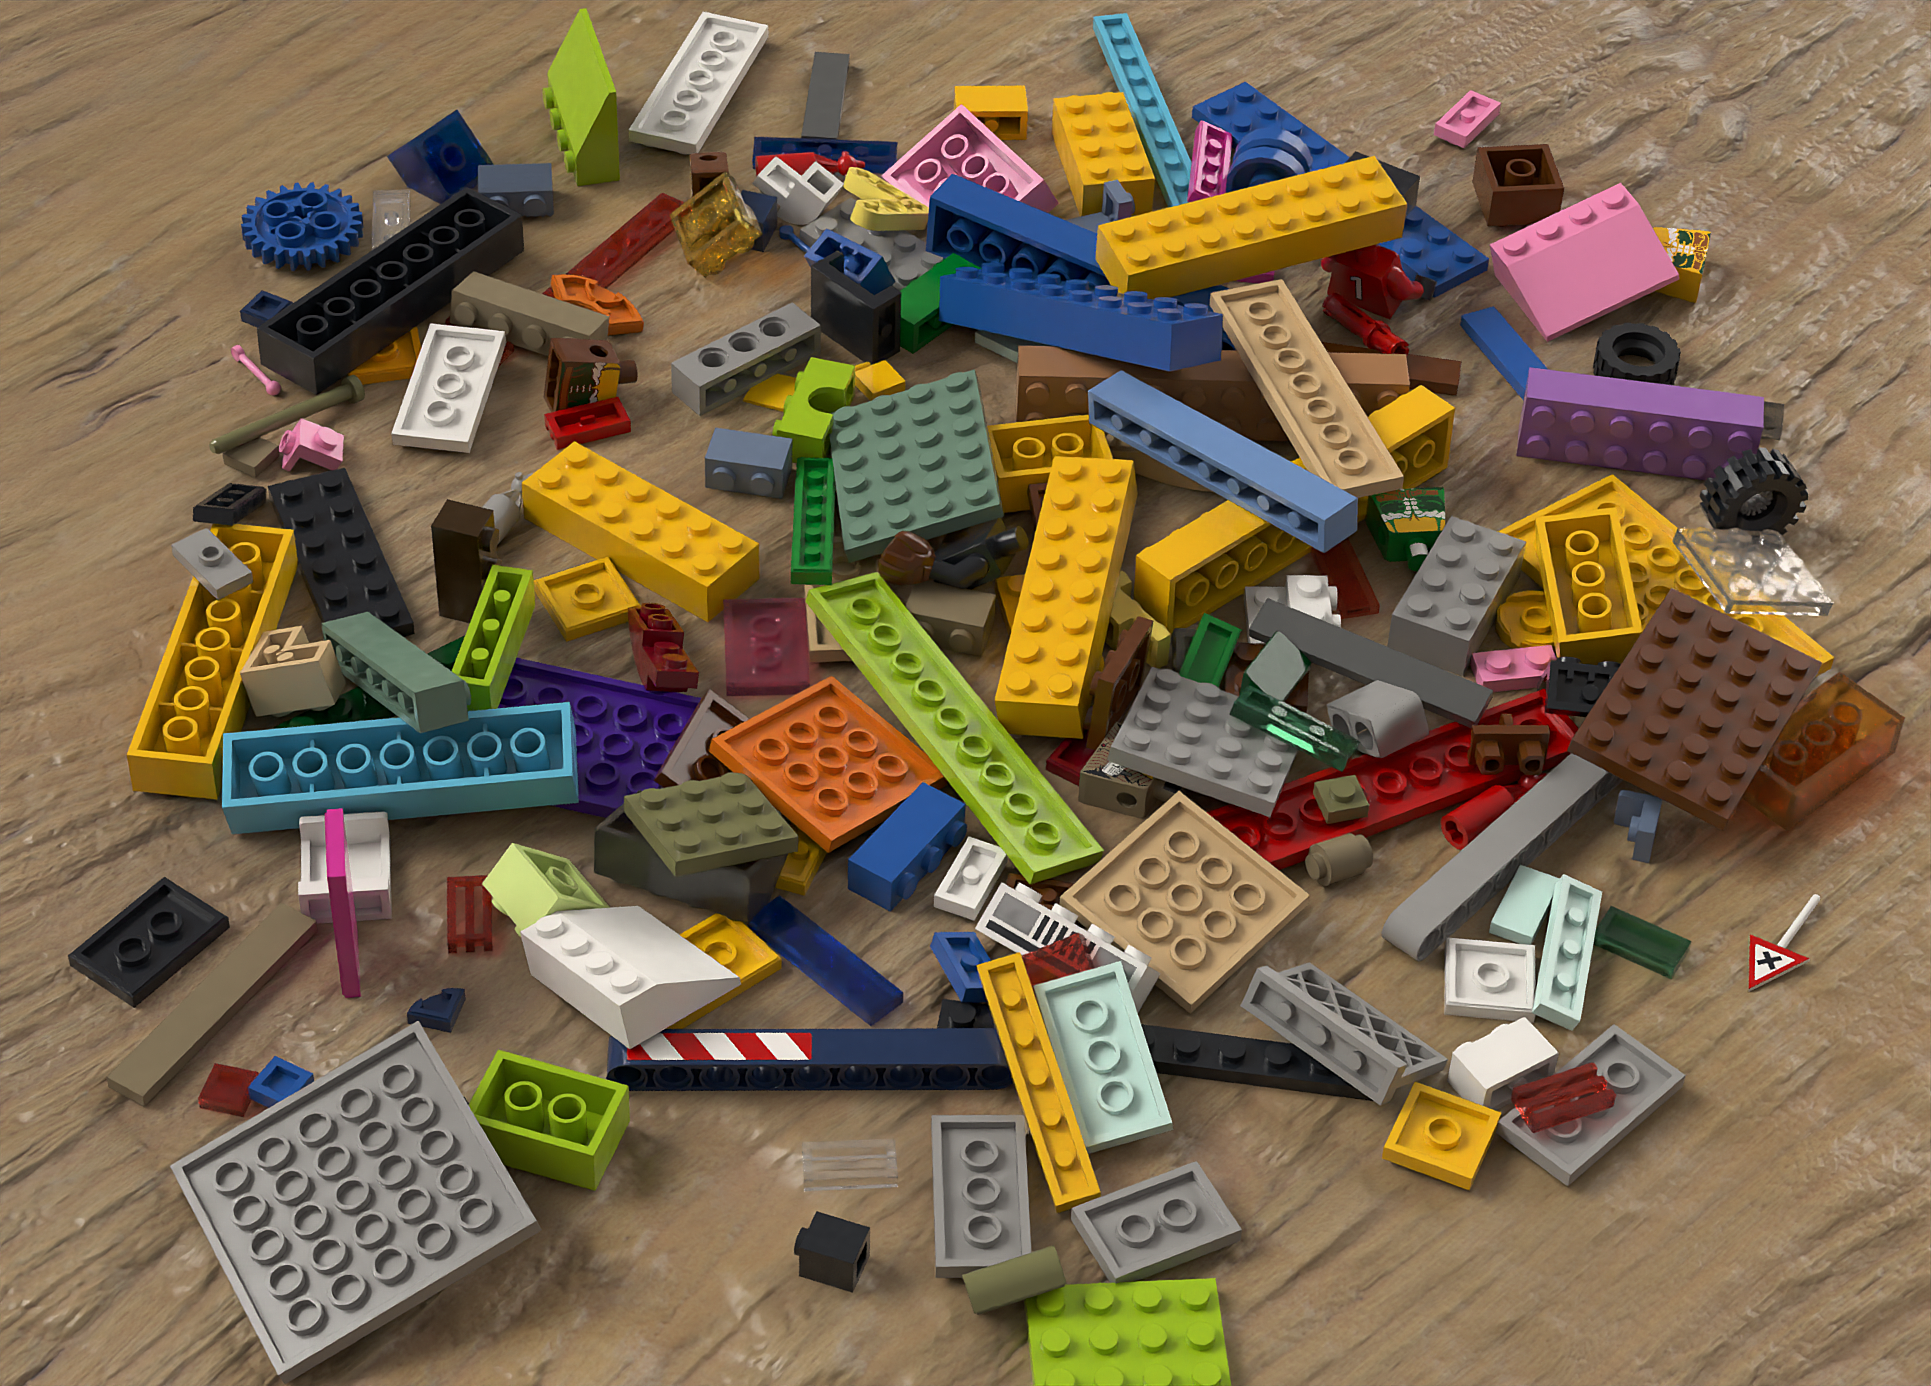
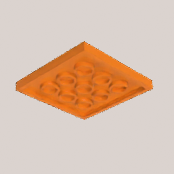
[709,676,948,853]

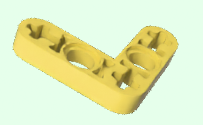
[843,167,929,231]

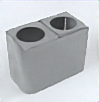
[1327,680,1429,759]

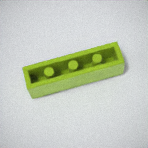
[452,564,535,711]

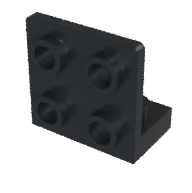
[1537,657,1621,717]

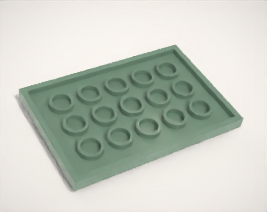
[829,369,1004,563]

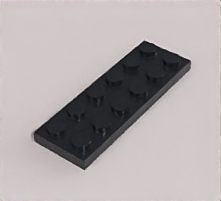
[268,468,415,637]

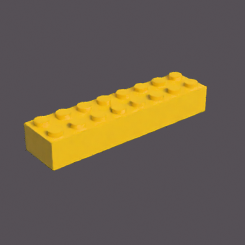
[1095,156,1407,300]
[994,456,1138,739]
[127,524,298,800]

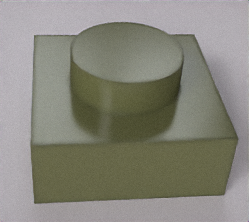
[1313,775,1369,824]

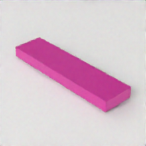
[1187,121,1232,202]

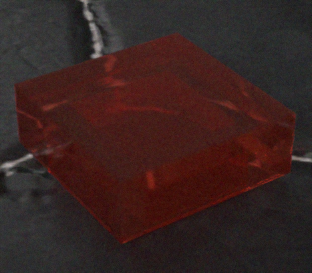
[198,1063,259,1117]

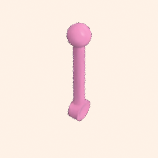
[231,345,281,396]

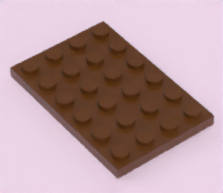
[1567,588,1822,830]

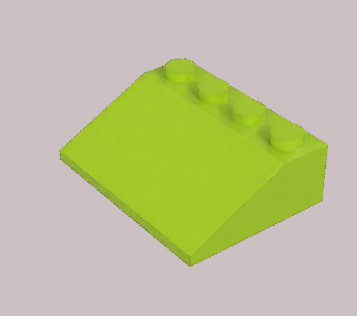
[542,8,620,186]

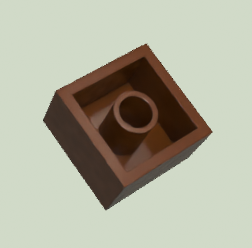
[1472,144,1564,227]

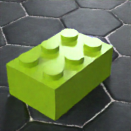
[469,1049,630,1191]

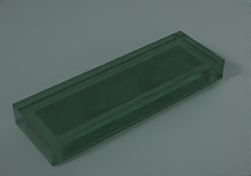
[1229,685,1361,772]

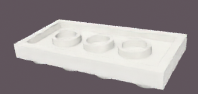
[391,323,506,453]

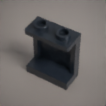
[811,251,901,365]

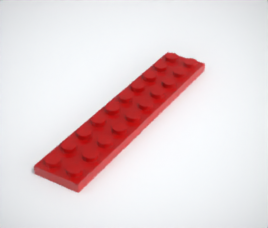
[1206,689,1579,870]

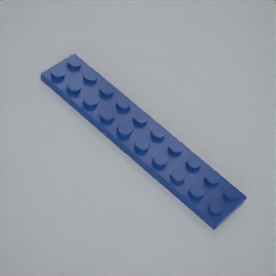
[1192,82,1489,298]

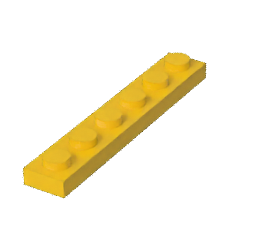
[977,952,1101,1213]

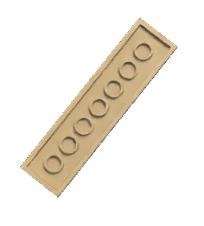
[1209,279,1404,498]

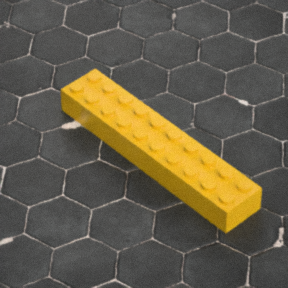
[1134,385,1455,637]

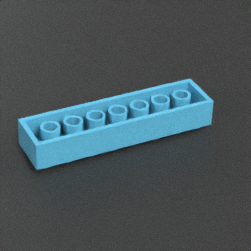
[222,702,579,834]

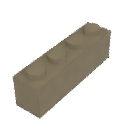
[450,271,610,356]

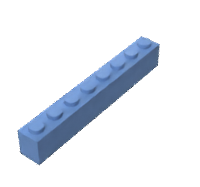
[1088,370,1358,553]

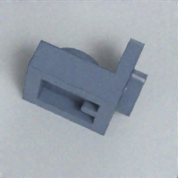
[1614,790,1662,863]

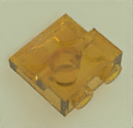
[670,171,762,278]

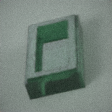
[1593,906,1692,979]

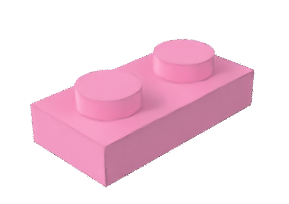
[1434,90,1501,148]
[1470,645,1557,692]

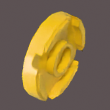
[1495,590,1556,654]

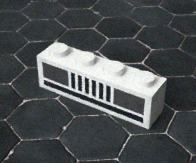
[975,882,1161,1013]

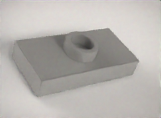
[171,528,253,600]

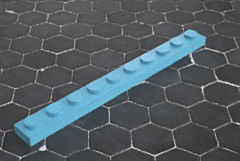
[1093,13,1192,208]

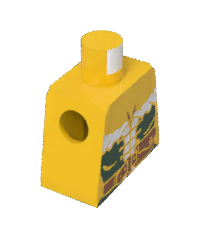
[1653,227,1711,303]

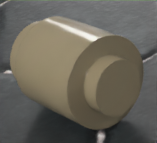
[1305,833,1373,886]

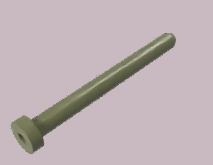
[209,375,365,454]

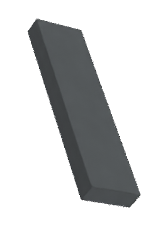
[801,52,850,149]

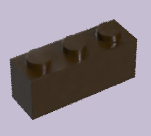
[431,499,502,623]

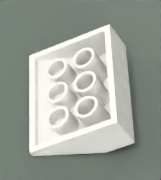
[520,906,741,1049]

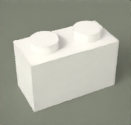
[1447,1017,1559,1110]

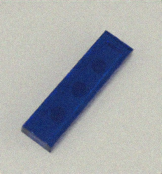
[752,137,898,174]
[748,895,903,1026]

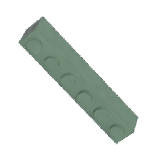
[321,612,471,733]

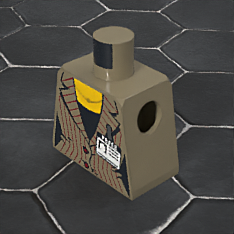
[1078,722,1187,818]

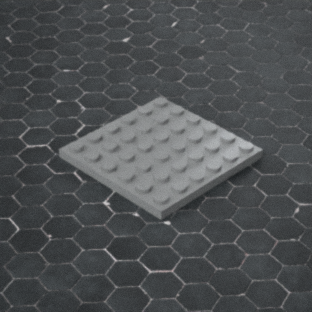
[170,1021,542,1384]

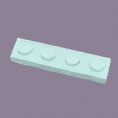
[1532,874,1602,1031]

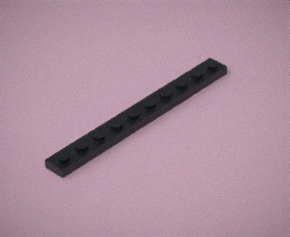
[937,999,1373,1101]

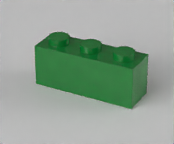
[900,253,982,354]

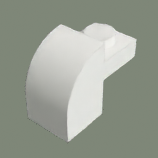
[753,156,844,225]

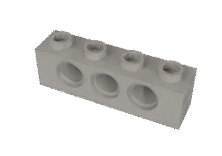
[671,302,821,416]

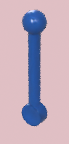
[779,225,810,253]

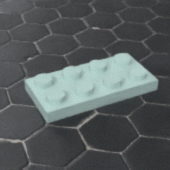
[1033,961,1173,1154]

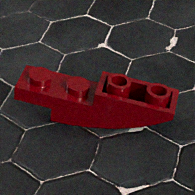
[628,603,699,692]

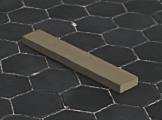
[107,903,318,1107]

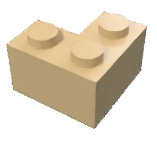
[240,626,346,717]

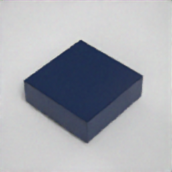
[240,290,293,327]

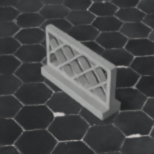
[1241,962,1448,1106]

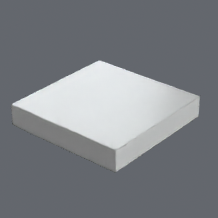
[1444,937,1536,1023]

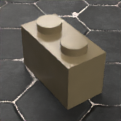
[905,581,996,657]

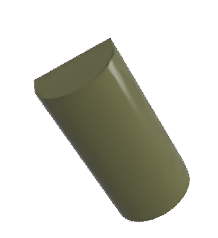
[962,1245,1067,1315]

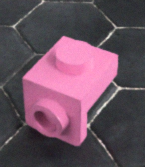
[279,418,344,471]

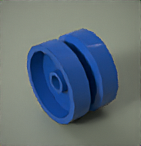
[1226,127,1313,193]

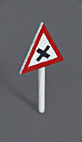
[1749,894,1820,992]

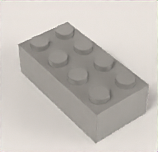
[1387,516,1526,676]

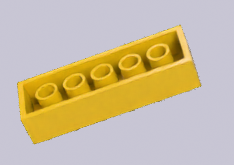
[522,441,760,622]

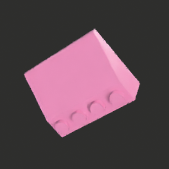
[882,104,1059,213]
[1490,183,1679,342]

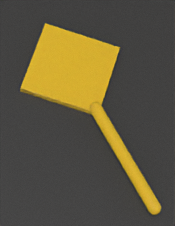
[743,362,871,412]

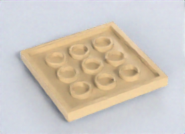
[1059,791,1310,1014]

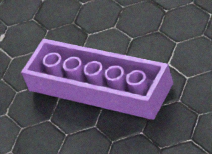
[1516,367,1764,480]

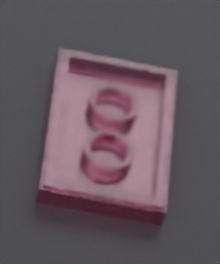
[723,598,810,697]

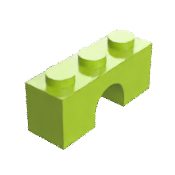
[772,357,855,463]

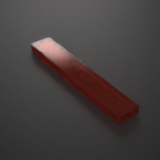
[542,193,692,298]

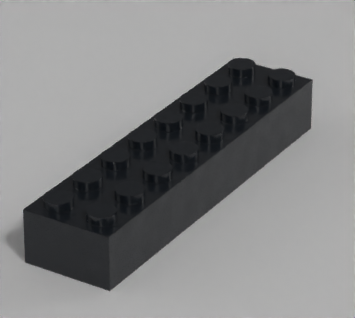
[257,187,524,395]

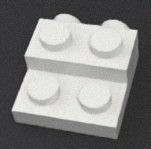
[1244,575,1341,644]

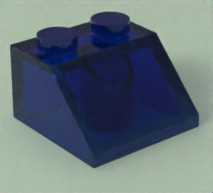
[387,110,494,204]

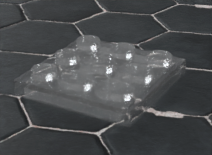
[1672,527,1833,616]

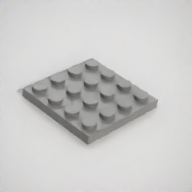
[1107,667,1310,817]

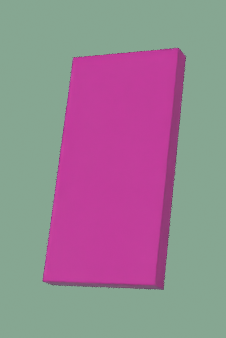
[325,808,361,998]

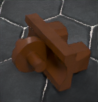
[1467,714,1550,775]

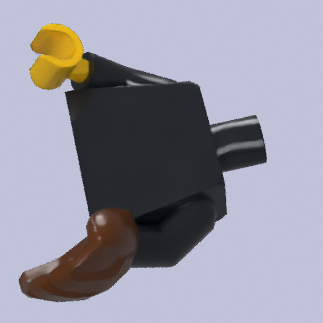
[878,518,1028,590]

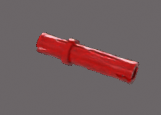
[1322,293,1409,357]

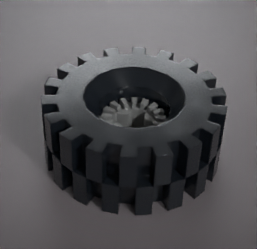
[1700,447,1808,549]

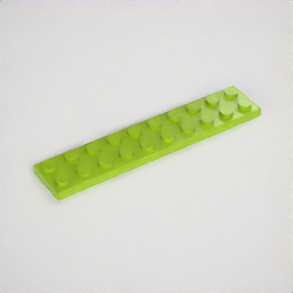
[805,572,1104,884]

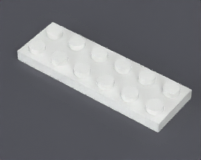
[629,12,768,155]

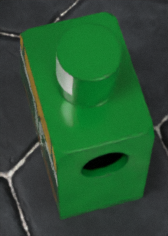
[1365,487,1445,572]

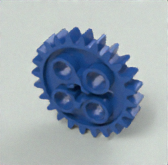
[241,182,364,271]

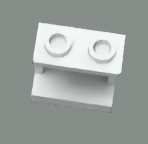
[298,812,392,924]

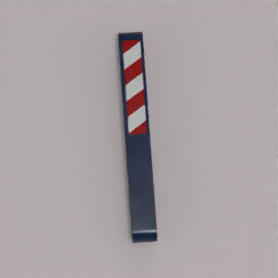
[606,1028,1014,1091]

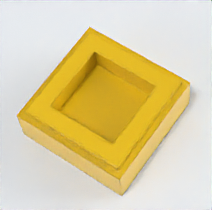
[855,360,906,401]

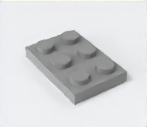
[1071,1161,1242,1284]

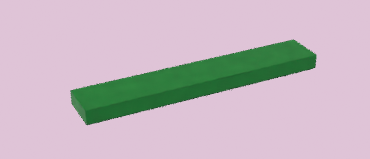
[791,457,835,585]

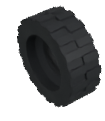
[1593,322,1681,385]

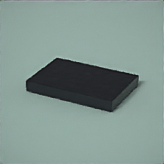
[68,877,230,1008]

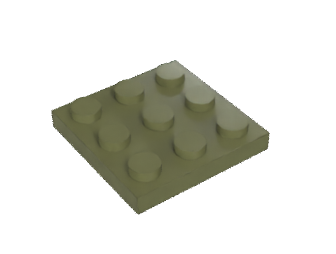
[624,772,798,877]

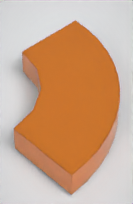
[550,274,644,335]

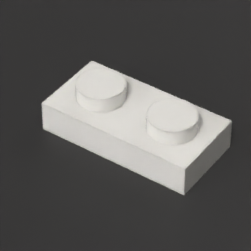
[934,836,1008,921]

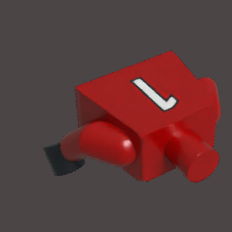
[1321,244,1437,320]

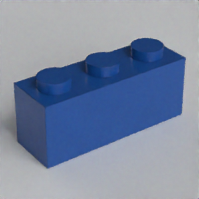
[848,782,967,912]

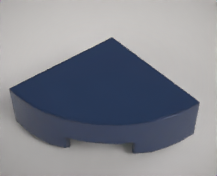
[407,988,466,1033]

